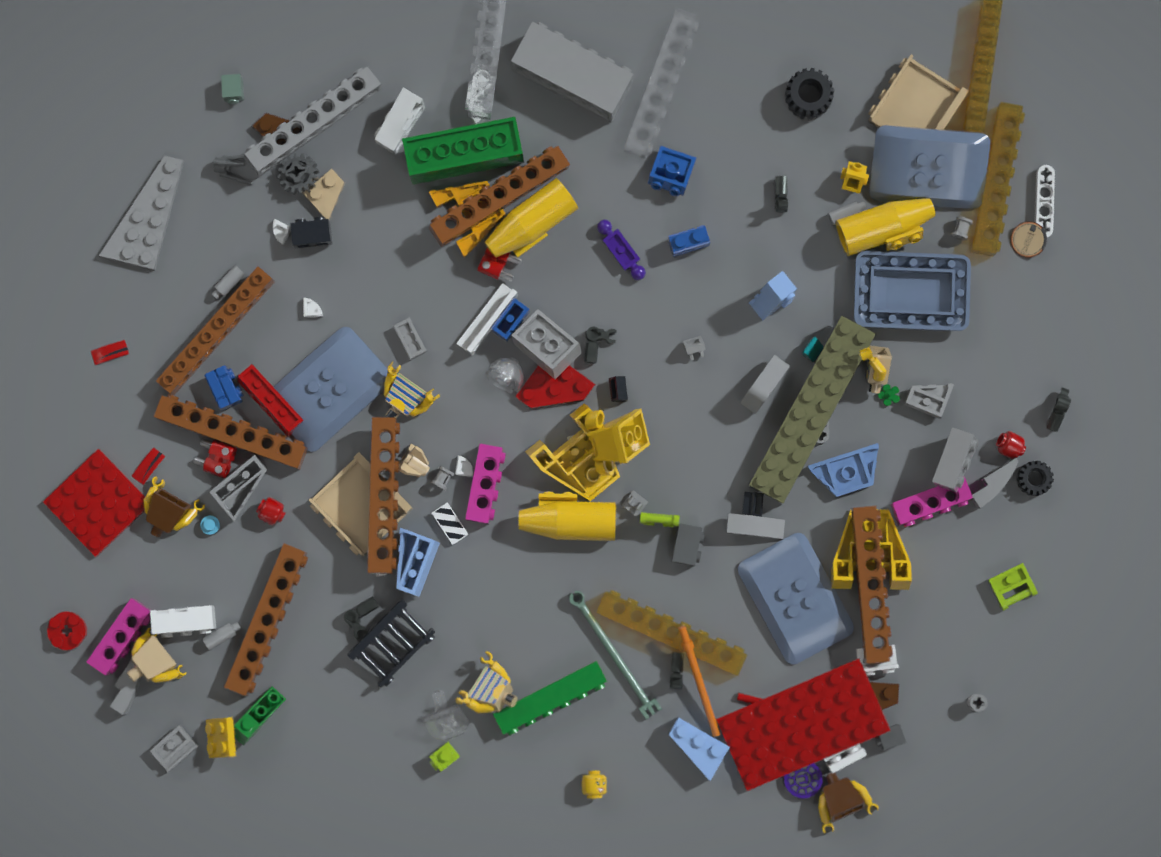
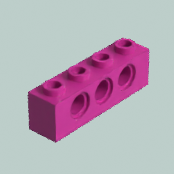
[465,444,506,524]
[890,477,973,528]
[87,598,152,675]

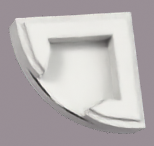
[273,219,291,245]
[303,298,323,318]
[455,456,474,478]

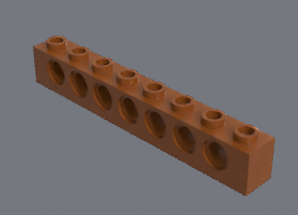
[429,146,570,247]
[156,266,275,396]
[154,394,307,470]
[368,417,400,574]
[851,506,893,664]
[224,543,308,696]

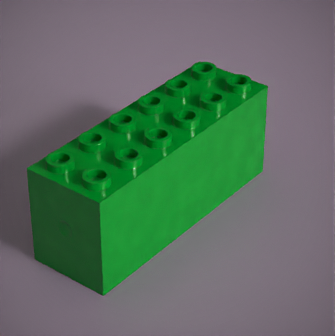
[402,116,524,185]

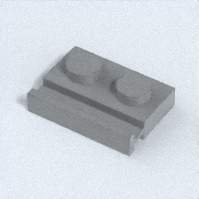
[150,725,198,772]

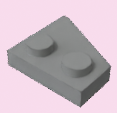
[905,383,954,419]

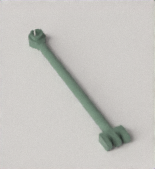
[569,591,662,720]

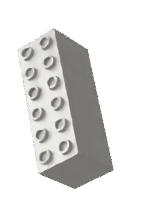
[511,21,634,122]

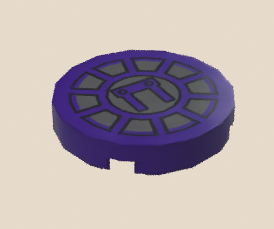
[784,763,822,798]

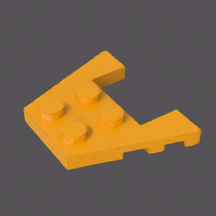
[429,181,506,257]

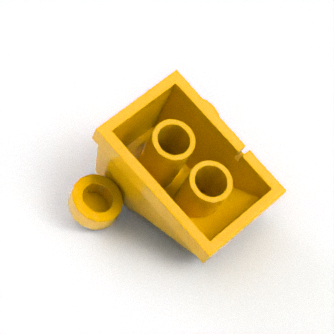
[585,408,650,476]

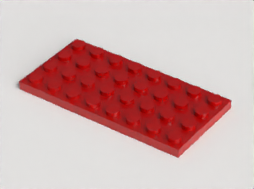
[716,658,891,791]

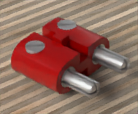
[477,247,521,282]
[193,439,237,479]

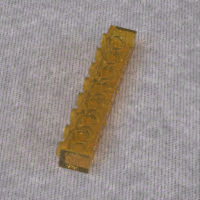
[963,0,1003,133]
[971,102,1025,257]
[596,590,747,676]

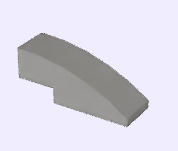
[971,458,1018,509]
[726,513,785,539]
[110,661,141,715]

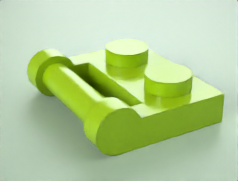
[640,512,680,528]
[988,563,1038,611]

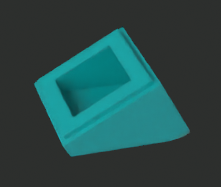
[802,337,824,362]

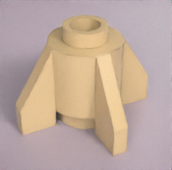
[399,443,430,477]

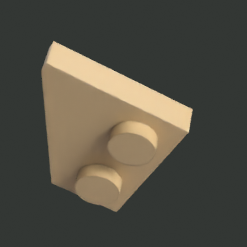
[303,168,345,220]

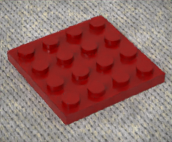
[43,449,145,557]

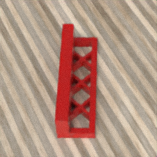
[237,364,303,437]

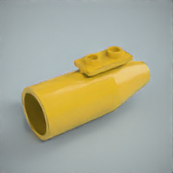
[835,198,936,256]
[518,492,616,541]

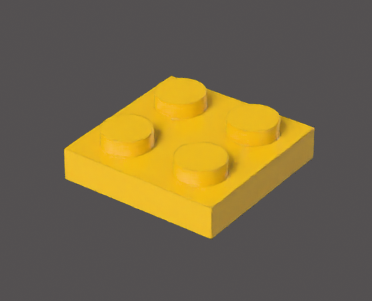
[205,717,236,758]

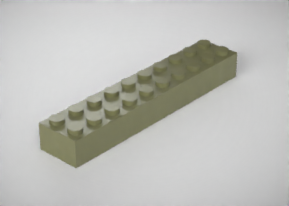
[749,316,875,504]

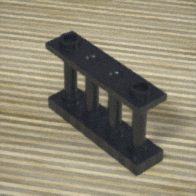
[347,598,435,688]

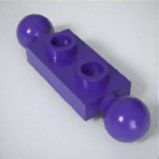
[597,220,646,280]

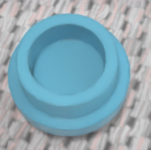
[200,515,220,535]

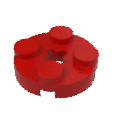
[47,611,87,650]

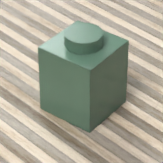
[221,74,244,104]

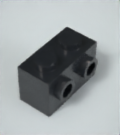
[290,217,333,249]

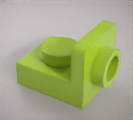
[429,741,461,772]

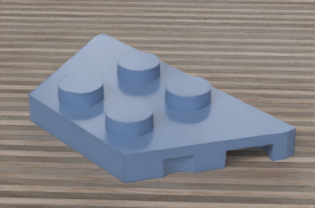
[807,443,879,497]

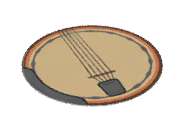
[1011,221,1047,258]

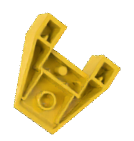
[525,403,620,501]
[831,509,912,590]

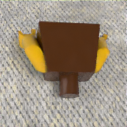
[144,476,205,537]
[818,772,879,834]

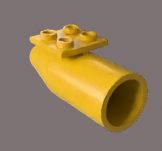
[485,178,579,258]

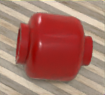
[996,431,1026,459]
[256,497,286,525]

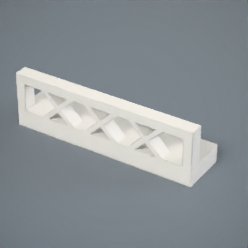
[457,283,518,355]

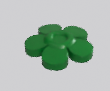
[878,384,900,406]

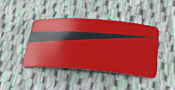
[91,340,129,365]
[132,448,165,485]

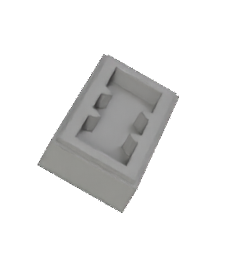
[393,317,427,360]

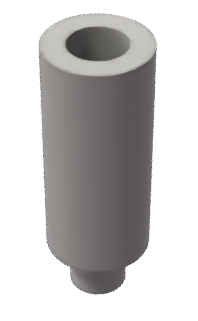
[828,201,866,226]
[212,265,245,299]
[202,622,241,650]

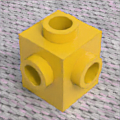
[840,161,869,194]

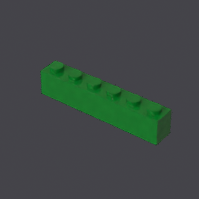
[493,661,607,736]

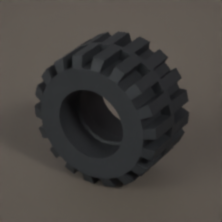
[785,68,834,120]

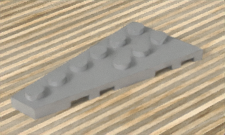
[99,156,184,270]

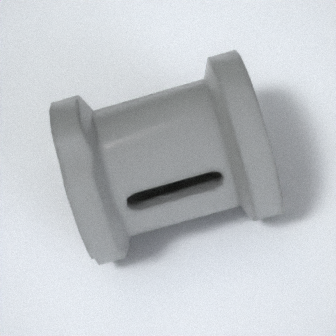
[951,216,973,240]
[431,466,454,491]
[967,694,987,712]

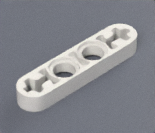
[1035,165,1055,238]

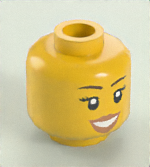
[582,770,607,798]

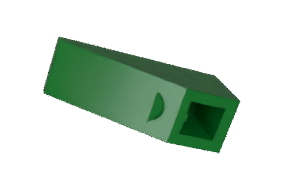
[234,686,286,746]

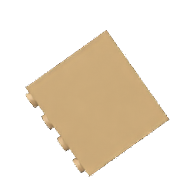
[868,54,969,130]
[309,452,413,556]

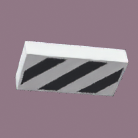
[432,502,469,545]

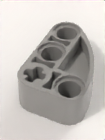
[740,355,790,414]

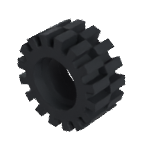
[1017,460,1054,496]

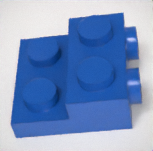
[648,146,696,196]

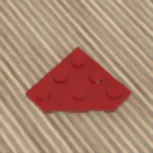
[515,365,595,408]

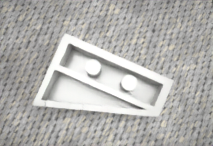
[374,87,425,155]
[150,605,216,638]

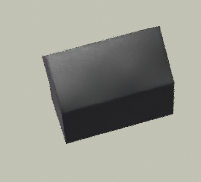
[609,376,628,402]
[742,491,764,517]

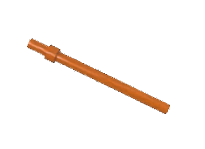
[678,626,720,737]

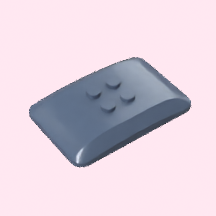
[869,125,990,209]
[854,251,971,331]
[274,327,388,452]
[738,533,854,664]

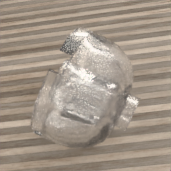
[485,357,525,394]

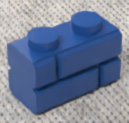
[668,225,710,257]
[491,298,530,342]
[204,365,244,411]

